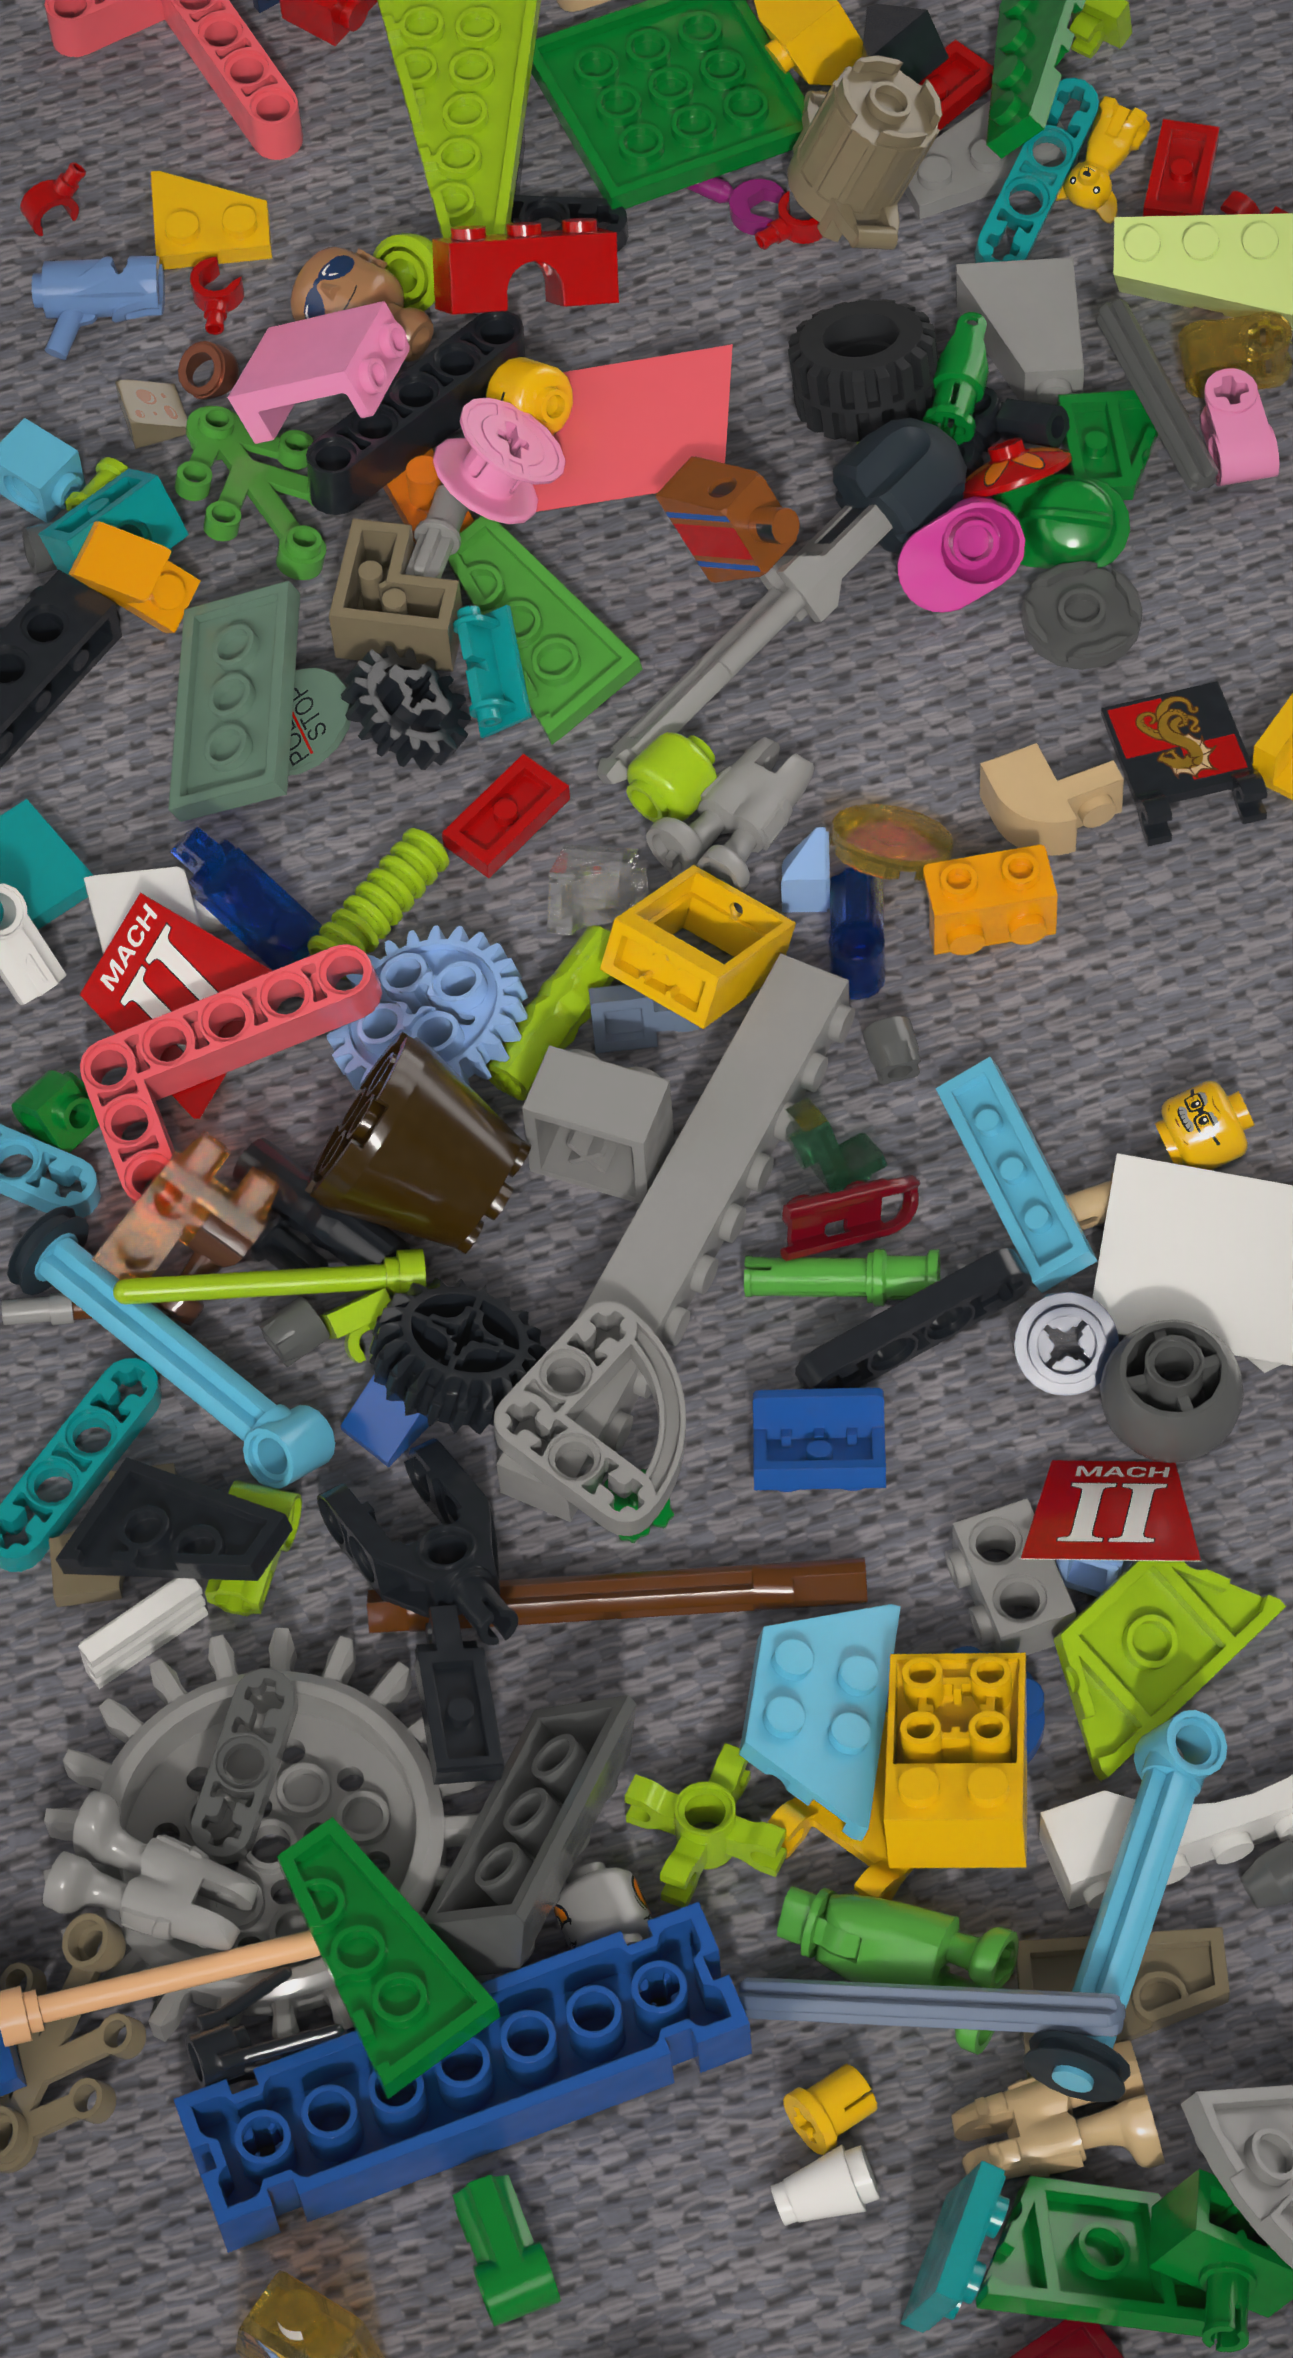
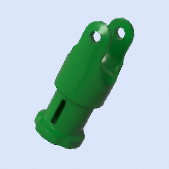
[923,312,989,445]

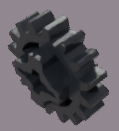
[341,646,471,770]

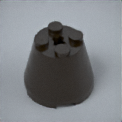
[305,1032,531,1254]

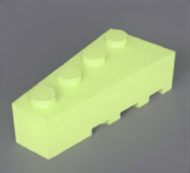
[1113,213,1293,331]

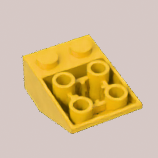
[884,1653,1027,1868]

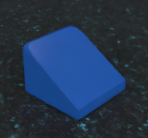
[340,1374,429,1468]

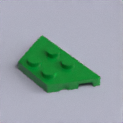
[975,2176,1217,2339]

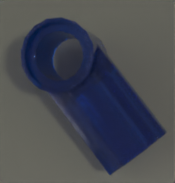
[828,867,886,1000]

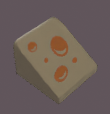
[115,379,187,449]

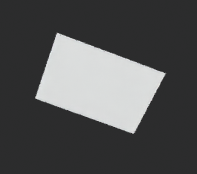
[1092,1153,1293,1366]

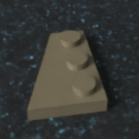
[1016,1927,1230,2078]

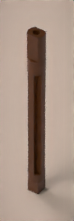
[367,1557,868,1633]

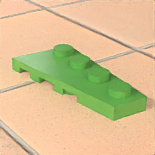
[448,516,643,745]

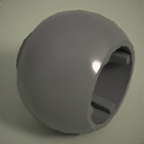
[1100,1320,1244,1463]

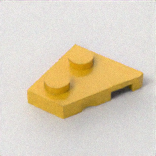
[151,171,273,270]

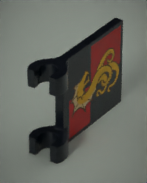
[1101,681,1267,847]

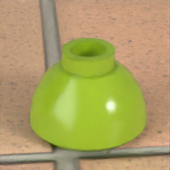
[373,233,435,311]

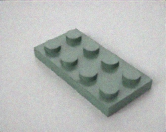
[168,581,300,822]

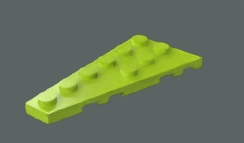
[377,0,541,238]

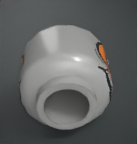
[553,1862,653,1950]

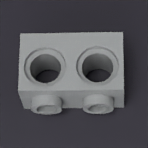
[945,1498,1076,1655]

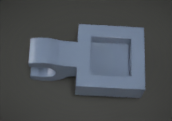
[589,985,700,1053]

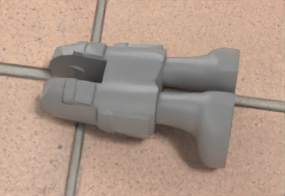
[646,736,814,892]
[43,1790,259,1950]

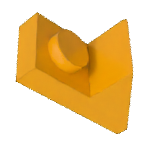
[69,521,201,633]

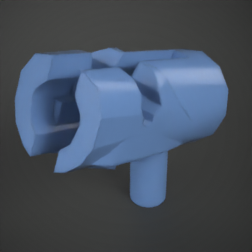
[32,256,165,360]

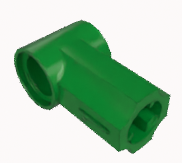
[452,2174,561,2327]

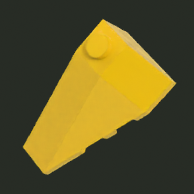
[754,0,863,85]

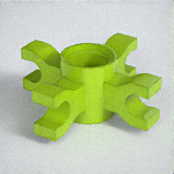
[625,1743,787,1908]

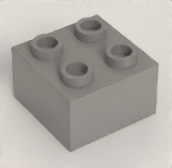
[522,1045,675,1204]

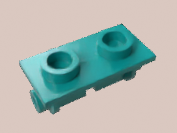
[453,605,532,738]

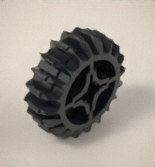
[369,1278,546,1435]

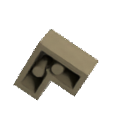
[329,518,462,672]

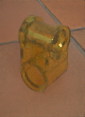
[1177,312,1292,398]

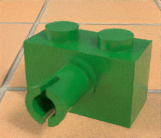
[1148,2168,1293,2352]

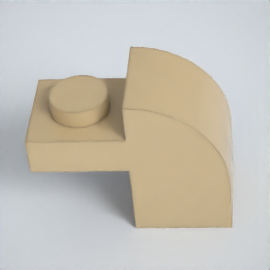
[980,743,1124,856]

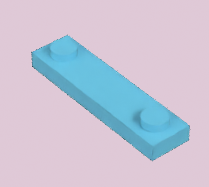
[935,1057,1098,1293]

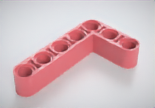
[44,0,303,160]
[80,944,382,1223]

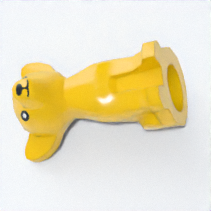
[1056,96,1151,224]

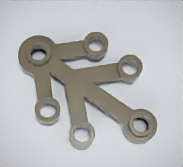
[0,1913,146,2173]

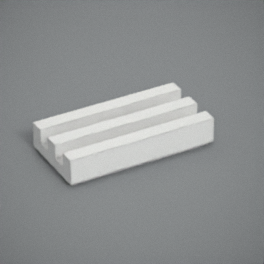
[78,1578,208,1689]

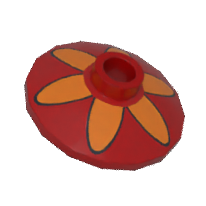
[963,438,1072,499]

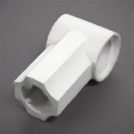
[0,884,67,1005]

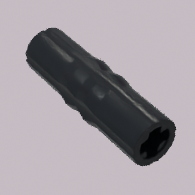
[232,1138,410,1266]

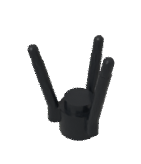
[186,1966,344,2088]

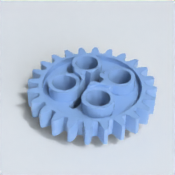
[326,926,528,1090]

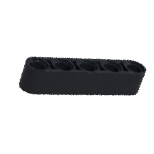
[306,311,525,515]

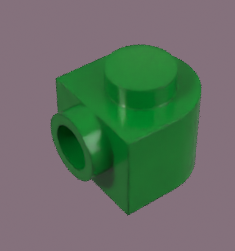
[11,1070,99,1153]

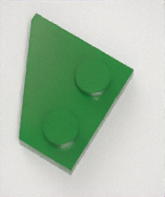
[1057,390,1158,500]

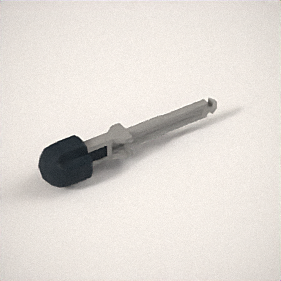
[597,418,967,784]

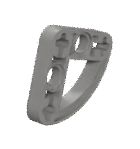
[494,1301,686,1536]

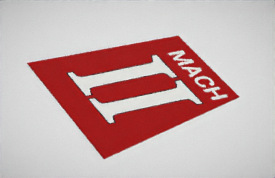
[79,893,273,1119]
[1020,1460,1201,1562]

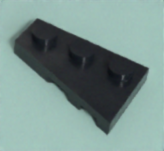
[56,1457,293,1581]

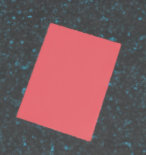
[533,344,733,512]

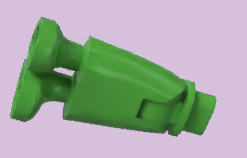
[777,1886,1019,2055]

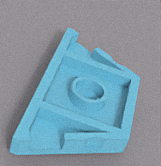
[739,1604,901,1841]

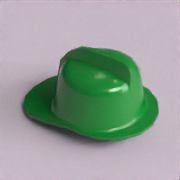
[992,474,1130,569]

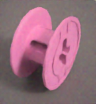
[433,398,565,524]

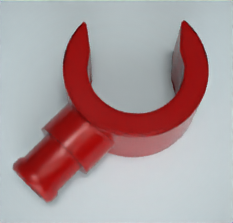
[20,162,86,236]
[755,191,823,250]
[190,257,244,335]

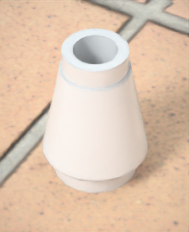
[771,2144,881,2226]

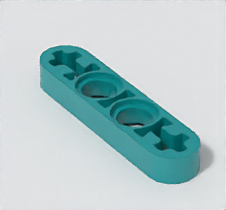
[974,78,1099,263]
[0,1358,162,1572]

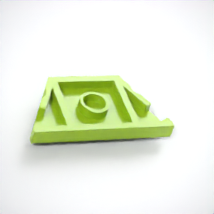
[1053,1561,1286,1781]

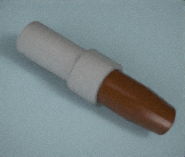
[2,1292,93,1325]

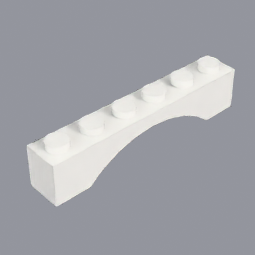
[1039,1774,1293,1910]

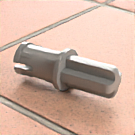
[405,485,469,579]

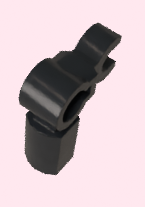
[958,387,1070,478]

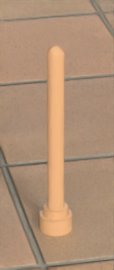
[0,1930,320,2047]

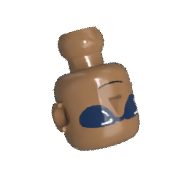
[290,247,434,362]

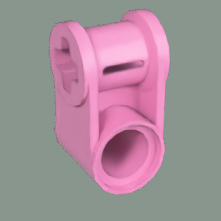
[1200,368,1280,486]

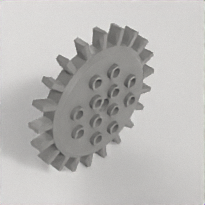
[43,1628,485,2058]

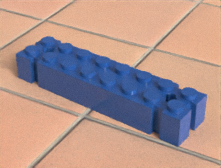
[173,1902,752,2253]

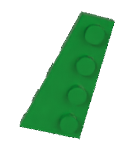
[986,0,1086,159]

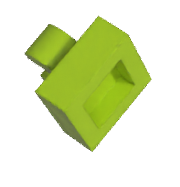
[1069,0,1132,59]
[319,1288,391,1363]

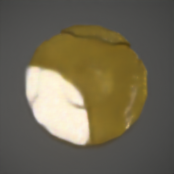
[829,804,954,881]

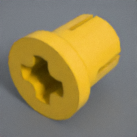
[783,2064,877,2155]

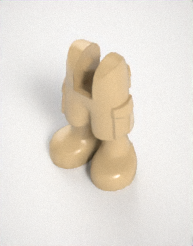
[951,2040,1165,2180]

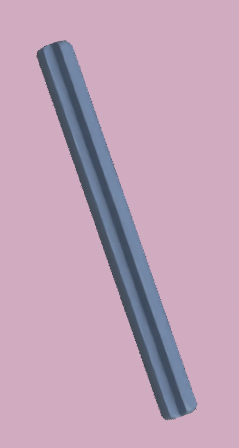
[738,1977,1126,2037]

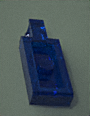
[170,826,322,971]

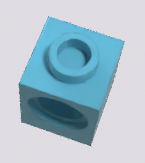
[0,418,86,523]

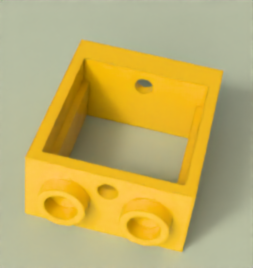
[600,865,796,1029]

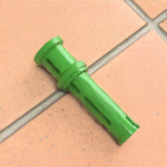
[744,1249,941,1307]

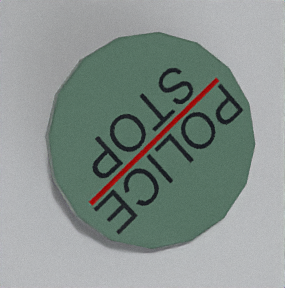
[288,667,353,776]

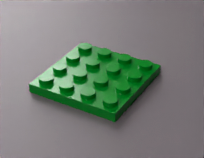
[531,0,805,210]

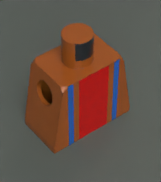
[655,456,800,583]

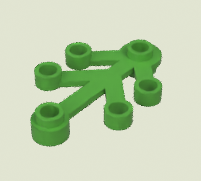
[175,406,326,580]

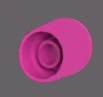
[897,496,1025,613]

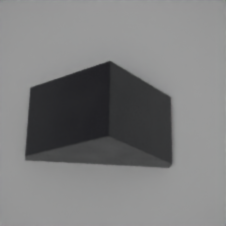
[862,4,949,84]

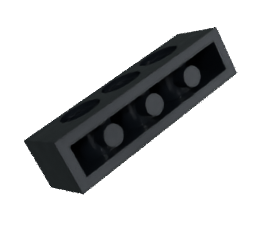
[0,570,122,769]

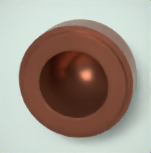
[178,341,239,399]

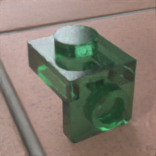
[785,1097,887,1193]

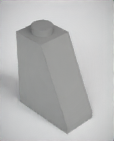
[956,257,1084,405]

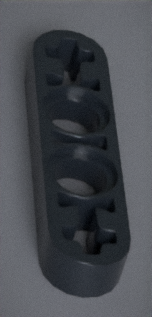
[795,1248,1032,1389]

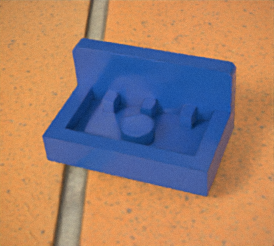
[753,1388,886,1492]

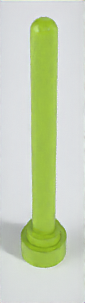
[113,1249,426,1305]

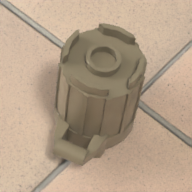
[787,55,942,250]

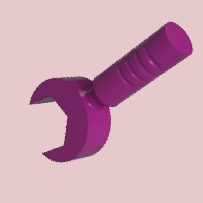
[686,177,785,235]

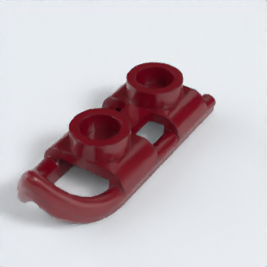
[780,1175,920,1261]

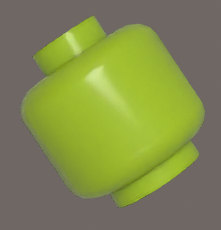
[626,732,717,822]

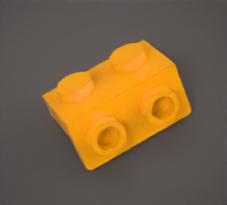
[923,844,1058,955]

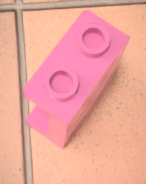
[227,301,410,444]

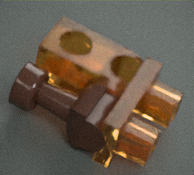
[92,1131,280,1326]

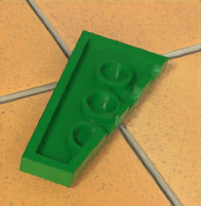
[277,1817,501,2099]

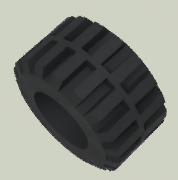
[788,299,938,442]

